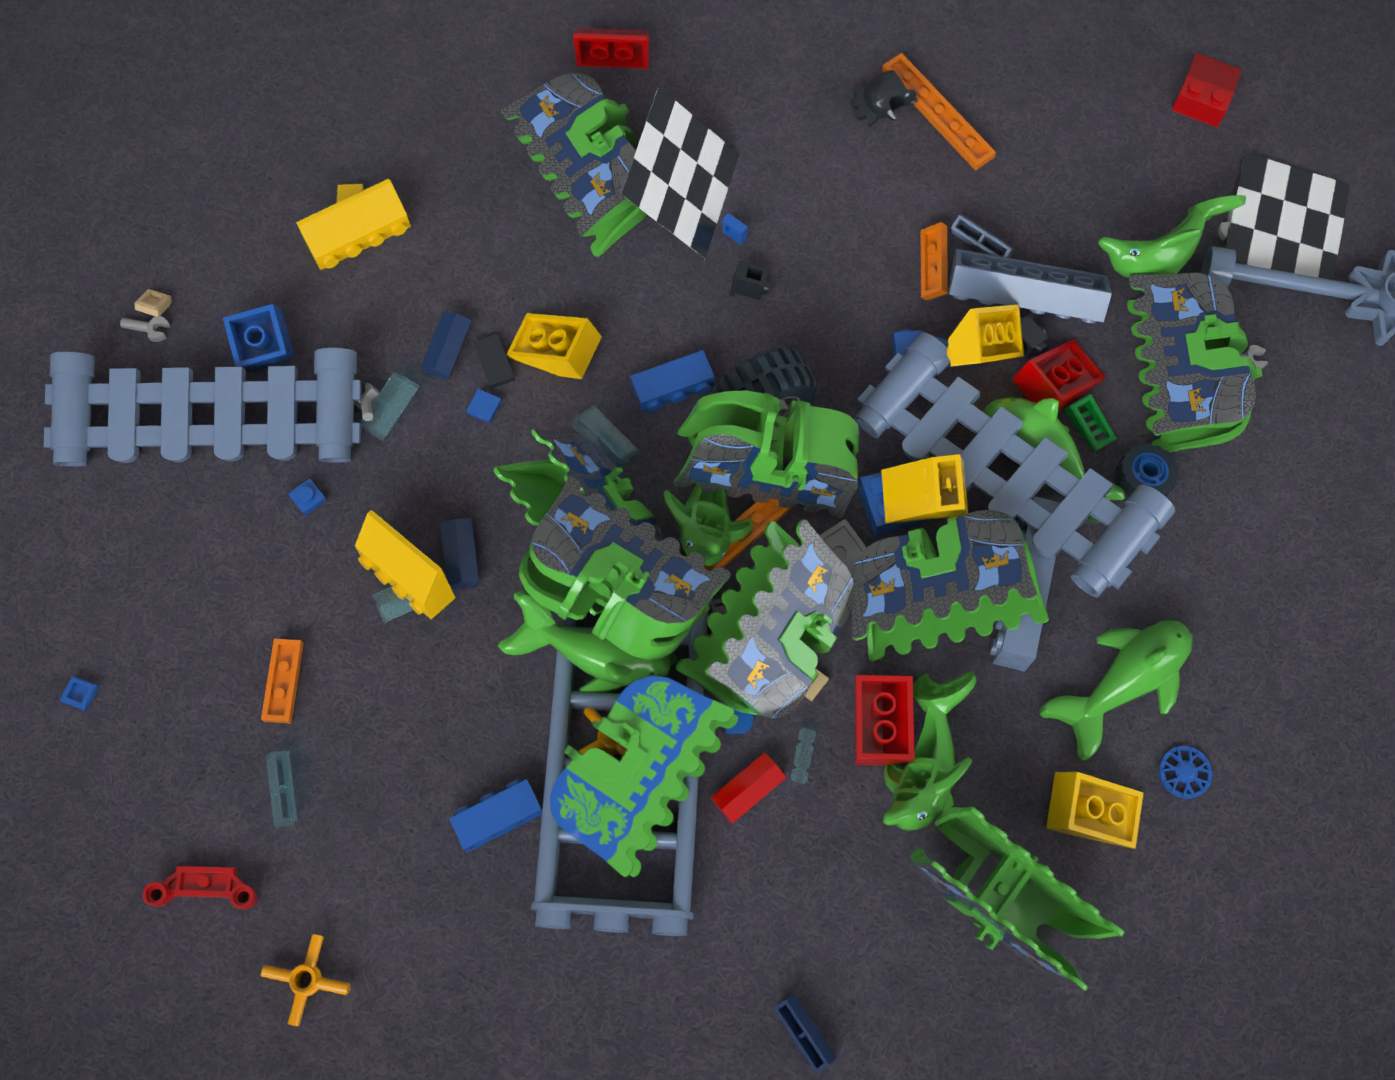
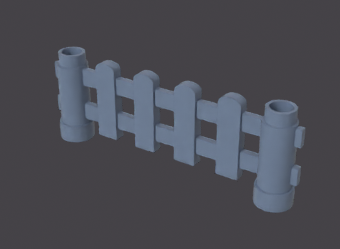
[854,332,1175,597]
[44,348,361,467]

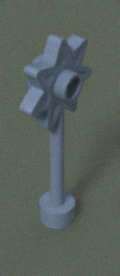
[1201,246,1395,346]

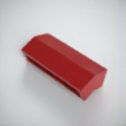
[711,752,786,823]

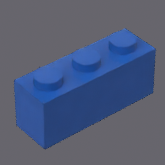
[630,350,715,412]
[449,779,542,853]

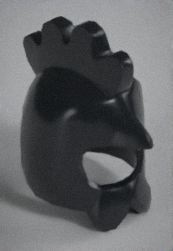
[851,70,918,126]

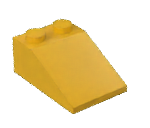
[506,313,602,379]
[1046,772,1143,849]

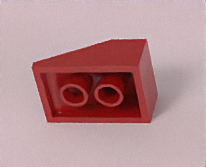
[1172,53,1242,128]
[1012,339,1106,412]

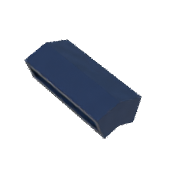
[421,312,472,380]
[440,518,479,590]
[773,994,837,1073]

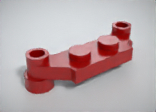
[143,866,258,909]

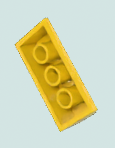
[296,179,411,270]
[947,304,1024,366]
[355,510,455,619]

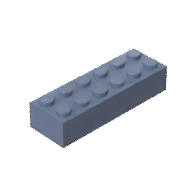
[949,249,1112,323]
[989,496,1061,672]

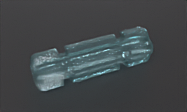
[791,728,816,784]

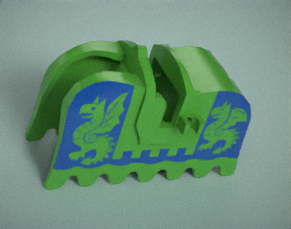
[550,676,738,877]

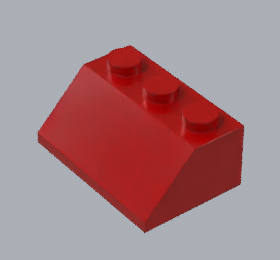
[573,28,650,69]
[854,675,914,766]

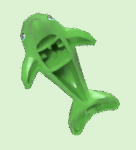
[1098,195,1246,278]
[982,397,1125,523]
[663,433,754,566]
[498,590,678,693]
[1040,619,1193,760]
[883,671,976,831]

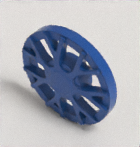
[1158,746,1212,799]

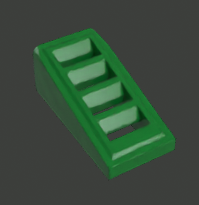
[1063,394,1117,452]

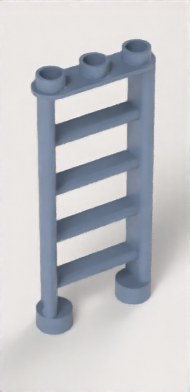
[531,597,713,936]

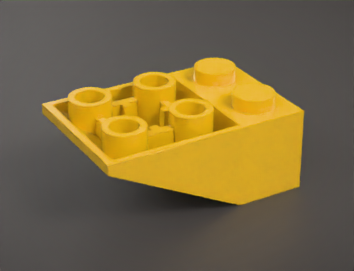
[881,454,968,524]

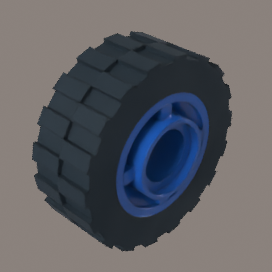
[1115,443,1179,497]

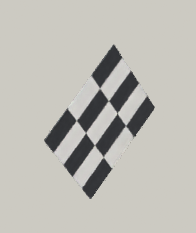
[622,87,739,259]
[1226,153,1350,280]

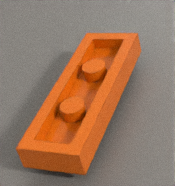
[921,222,948,300]
[261,639,304,724]

